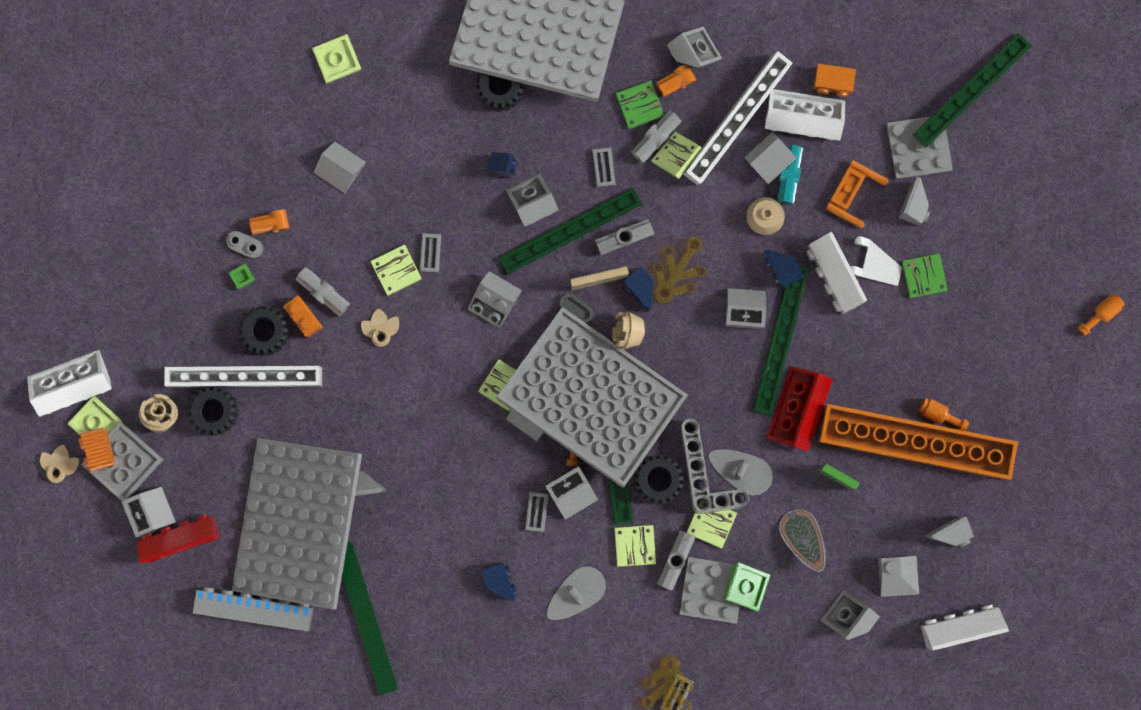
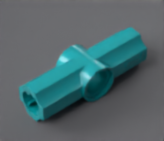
[777,145,803,204]

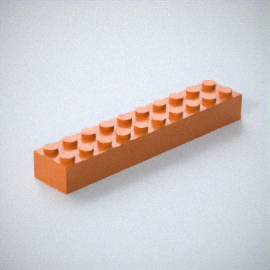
[818,404,1018,480]

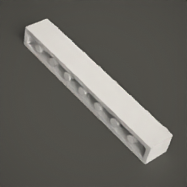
[683,51,792,185]
[165,366,322,388]

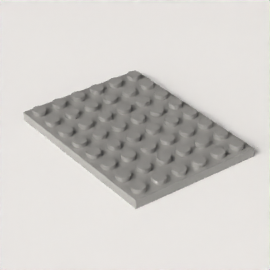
[449,0,625,102]
[496,307,688,488]
[231,438,362,609]

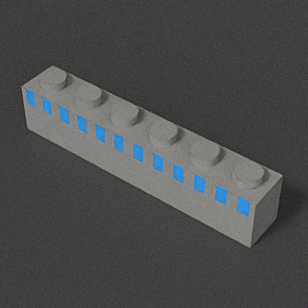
[193,587,313,631]

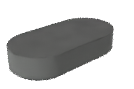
[559,293,594,324]

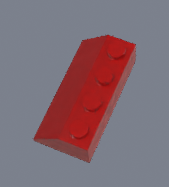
[766,366,833,452]
[137,514,221,564]

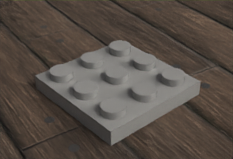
[886,116,953,180]
[81,421,164,501]
[679,557,740,624]

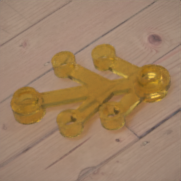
[652,237,707,303]
[641,655,693,710]

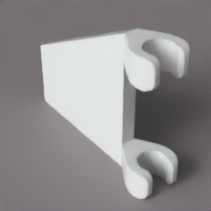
[850,236,902,286]

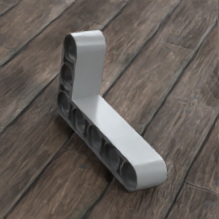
[680,419,749,514]

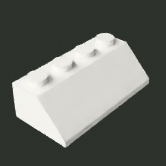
[765,89,845,141]
[806,232,867,314]
[27,350,111,417]
[921,604,1009,650]

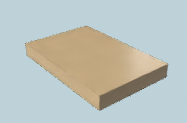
[571,266,629,291]

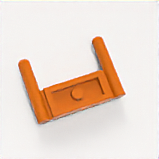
[826,160,888,228]

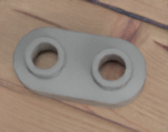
[226,231,263,258]

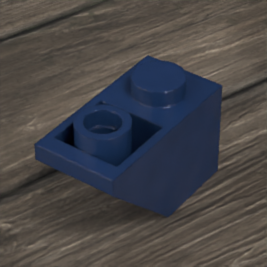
[487,152,517,178]
[764,249,804,288]
[624,267,654,312]
[481,563,518,601]

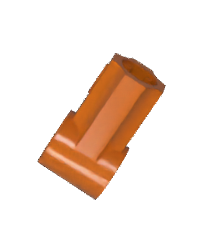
[656,64,697,97]
[249,210,290,235]

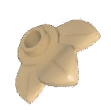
[361,309,399,347]
[40,445,79,483]

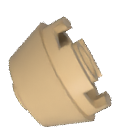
[747,197,785,235]
[612,311,645,349]
[139,394,178,433]

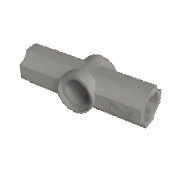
[631,111,682,163]
[595,219,654,256]
[295,267,350,316]
[657,531,695,591]

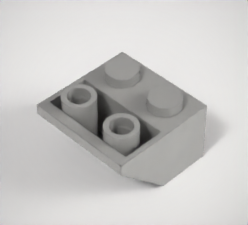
[468,271,522,328]
[725,288,766,330]
[546,466,598,520]
[121,487,176,537]

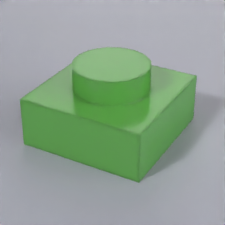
[229,263,256,290]

